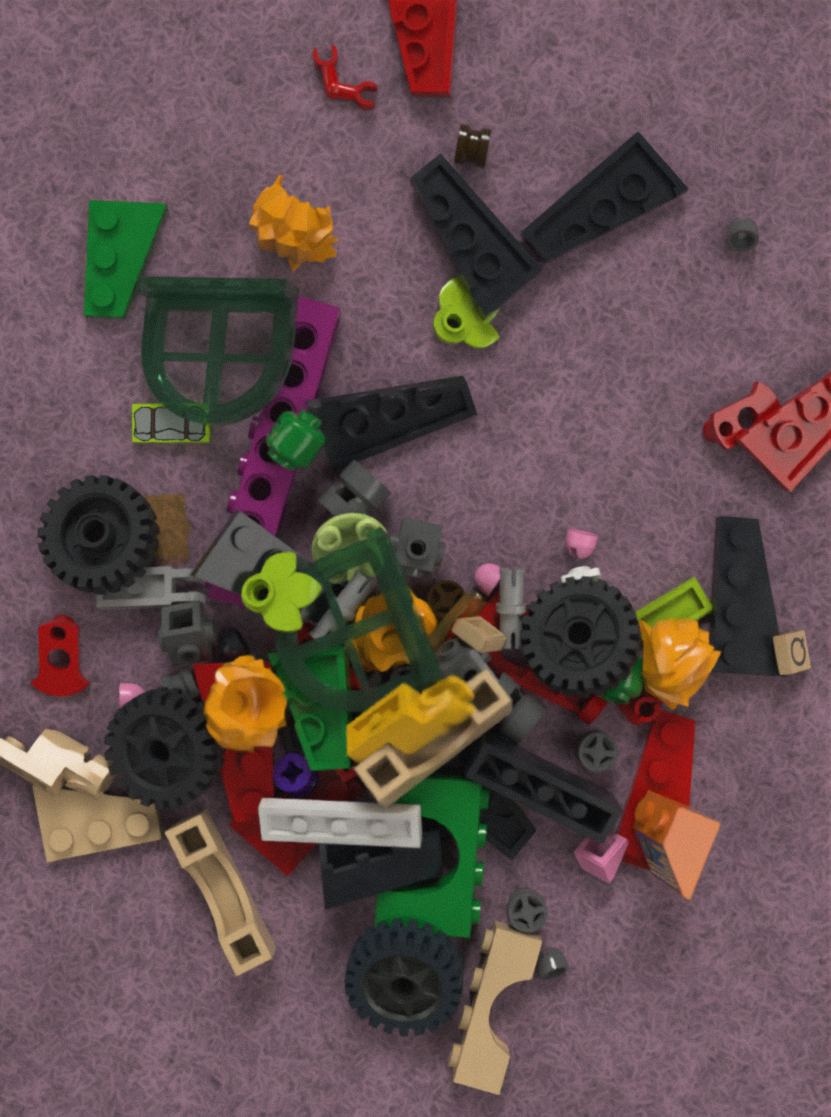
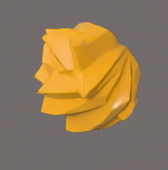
[249,175,339,272]
[345,587,438,672]
[639,617,722,710]
[204,656,288,752]

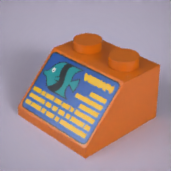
[633,790,721,900]

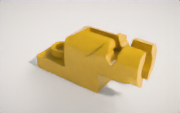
[347,676,475,763]

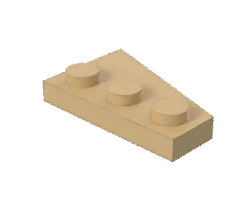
[32,785,164,862]

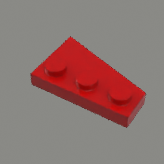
[388,0,458,98]
[229,770,365,876]

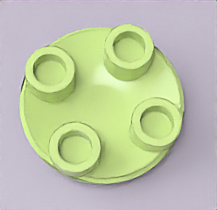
[311,513,390,584]

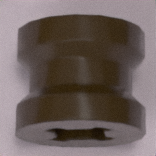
[454,124,491,168]
[427,580,466,619]

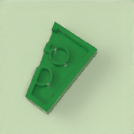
[84,200,168,319]
[267,646,354,771]

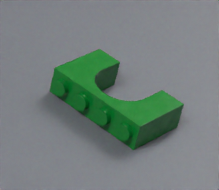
[375,768,490,938]

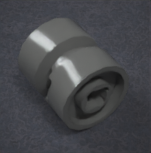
[317,459,391,517]
[497,672,547,745]

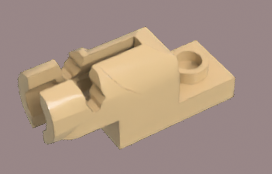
[0,729,116,799]

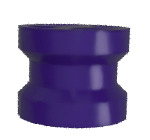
[273,753,319,798]

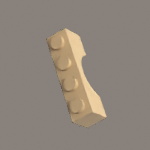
[354,669,513,809]
[165,808,276,976]
[447,920,542,1095]

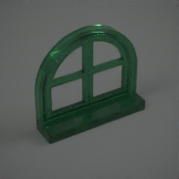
[137,276,299,426]
[275,527,445,712]

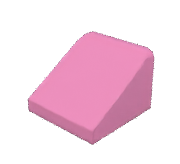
[574,831,629,884]

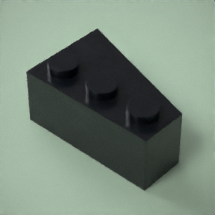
[320,817,442,910]

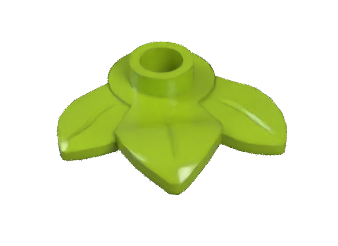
[432,276,499,349]
[241,552,322,632]

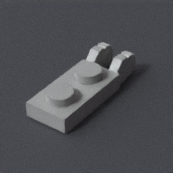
[96,566,205,610]

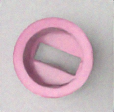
[565,528,598,559]
[474,563,501,597]
[119,683,145,708]

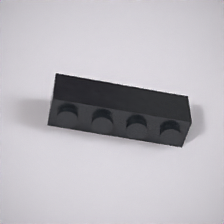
[459,731,623,844]

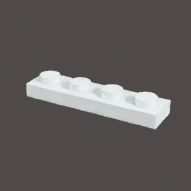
[258,798,422,848]

